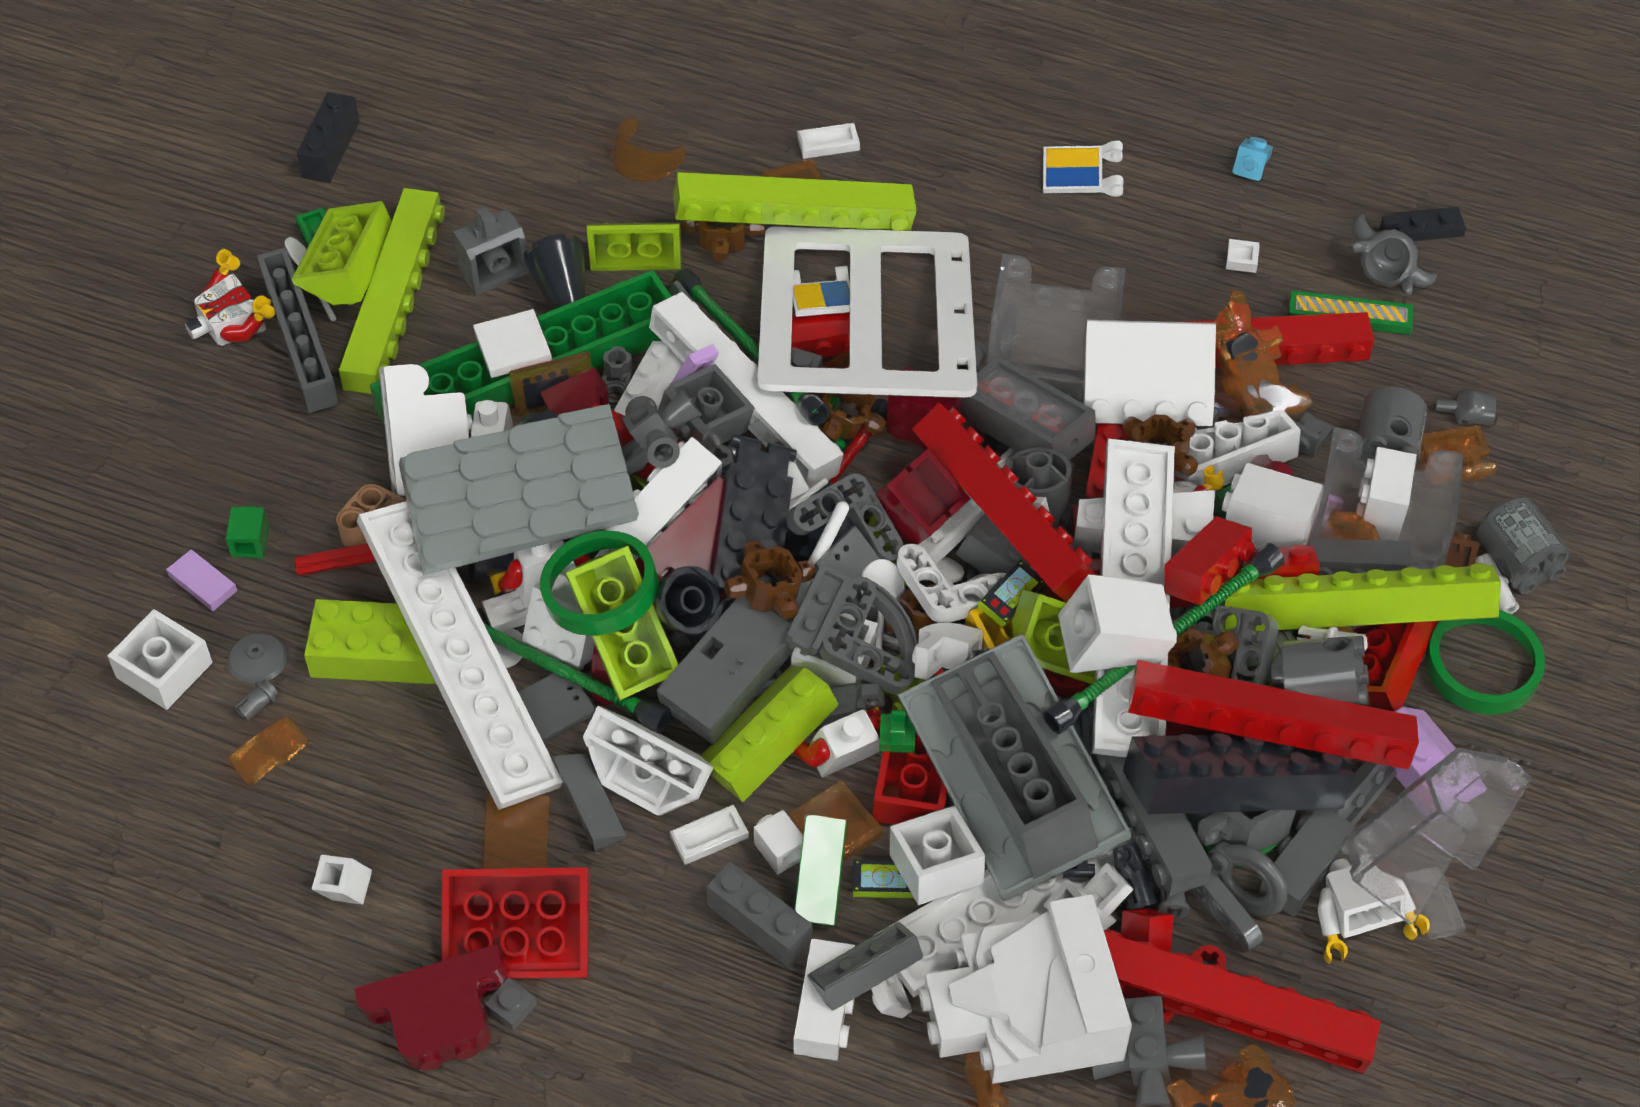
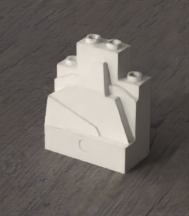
[919,894,1132,1084]

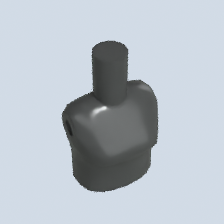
[1435,390,1496,425]

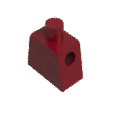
[541,367,609,415]

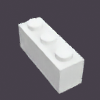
[794,939,855,1061]

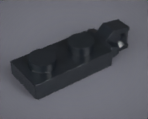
[1379,207,1466,241]

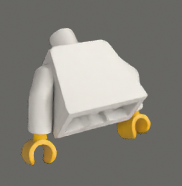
[1318,859,1430,964]

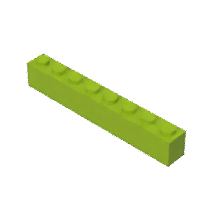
[673,172,917,231]
[339,188,445,394]
[1220,563,1501,631]

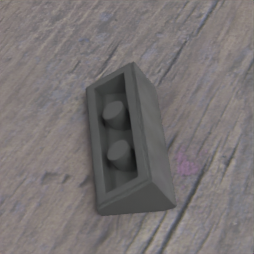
[553,753,627,851]
[807,922,923,1011]

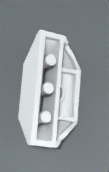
[583,706,713,816]

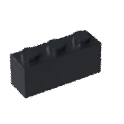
[297,92,360,183]

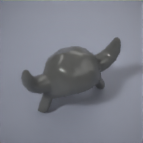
[1350,213,1437,295]

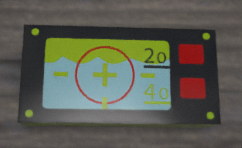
[977,560,1045,628]
[853,860,914,898]

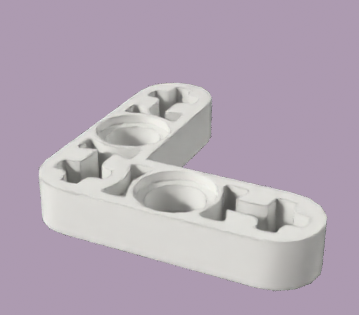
[896,544,1007,623]

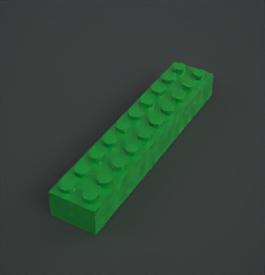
[370,270,672,425]

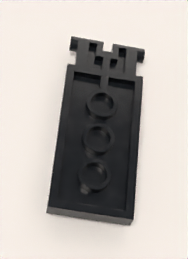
[711,434,797,593]

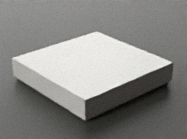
[473,309,552,378]

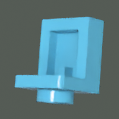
[1232,137,1274,181]

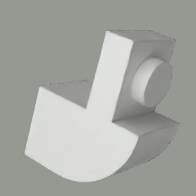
[912,623,983,680]
[1043,863,1133,930]

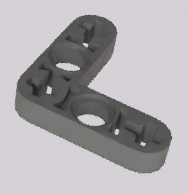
[787,473,903,562]

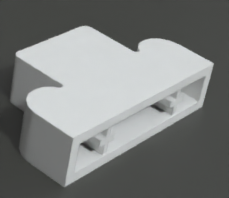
[379,364,473,496]

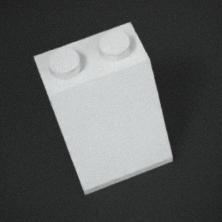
[1222,463,1323,549]
[1058,574,1177,673]

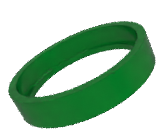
[540,530,659,636]
[1425,610,1545,715]

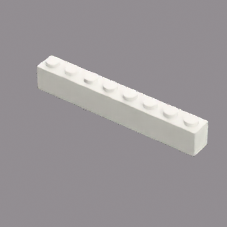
[649,292,844,489]

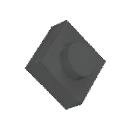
[485,978,538,1031]

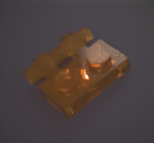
[1420,425,1496,485]

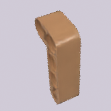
[336,484,406,547]

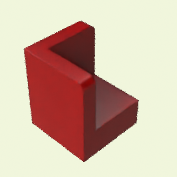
[1121,908,1174,953]

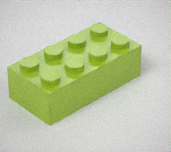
[304,599,436,684]

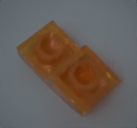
[1327,510,1380,540]
[228,716,309,786]

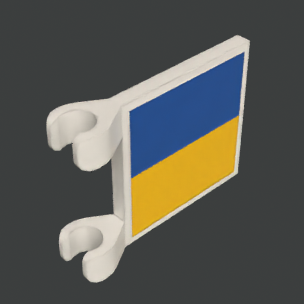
[1043,141,1123,197]
[793,266,850,317]

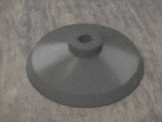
[227,633,288,684]

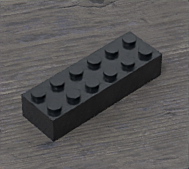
[1123,733,1354,814]

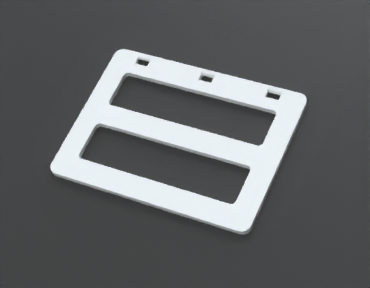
[758,227,977,398]

